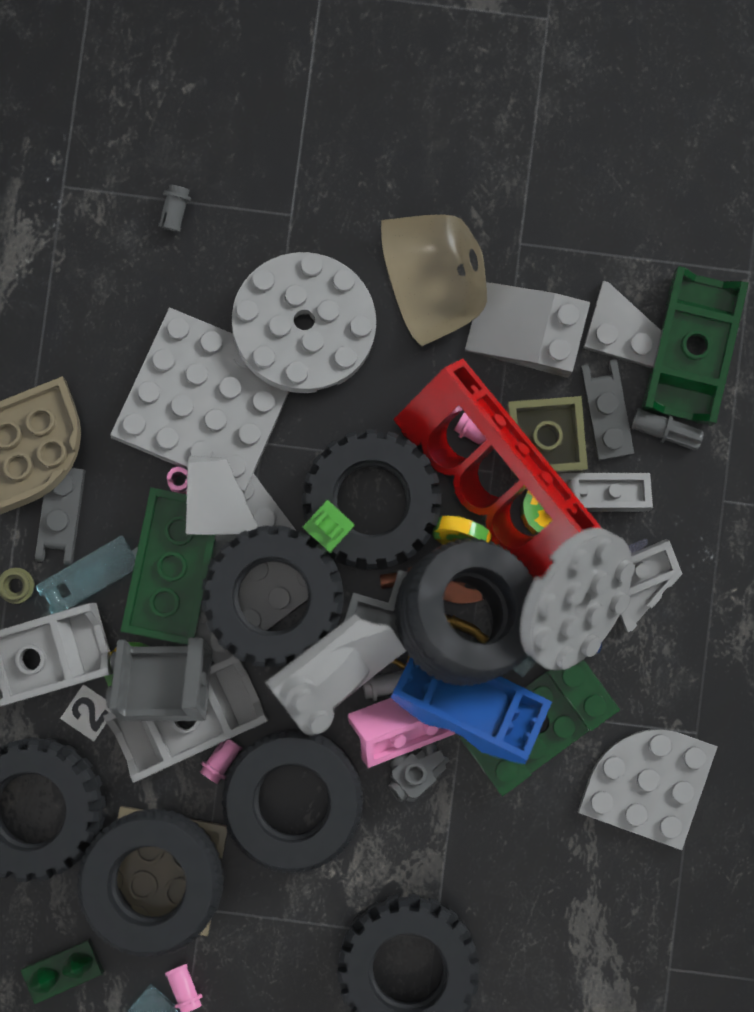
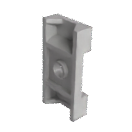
[0,603,113,707]
[103,656,269,783]

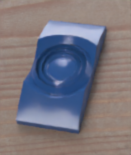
[390,658,552,764]

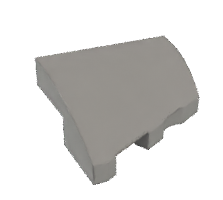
[186,456,258,535]

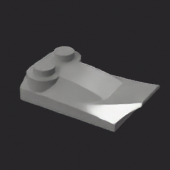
[266,613,406,735]

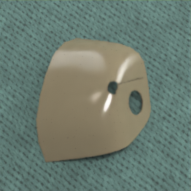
[381,214,487,347]

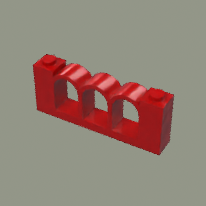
[393,359,603,581]

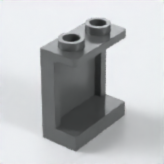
[106,638,212,721]

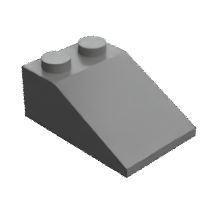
[465,282,590,378]

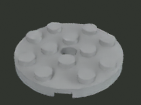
[232,252,376,393]
[520,528,635,670]

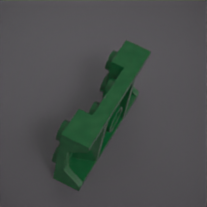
[642,266,749,426]
[458,659,620,797]

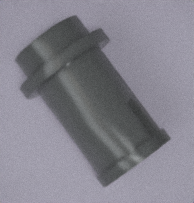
[158,184,192,232]

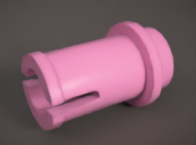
[454,412,487,445]
[167,467,188,495]
[200,739,243,784]
[165,963,202,1012]

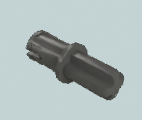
[630,407,703,450]

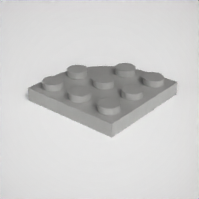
[577,729,718,850]

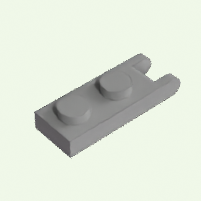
[557,473,653,512]

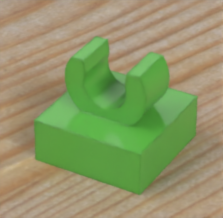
[302,500,355,553]

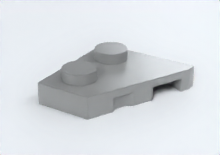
[583,281,661,368]
[619,539,682,632]

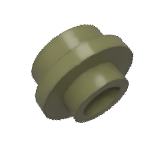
[0,568,35,604]

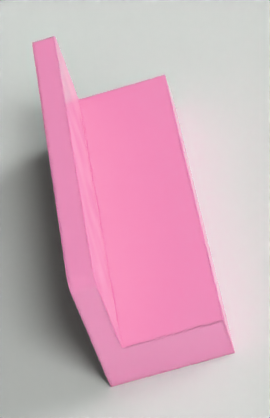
[348,698,456,768]

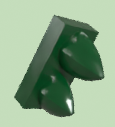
[20,938,104,1004]

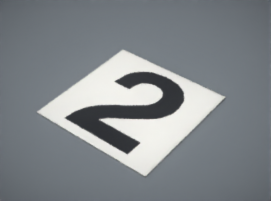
[60,684,112,741]

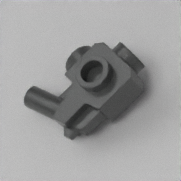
[387,743,450,802]

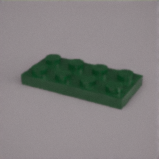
[121,487,217,645]

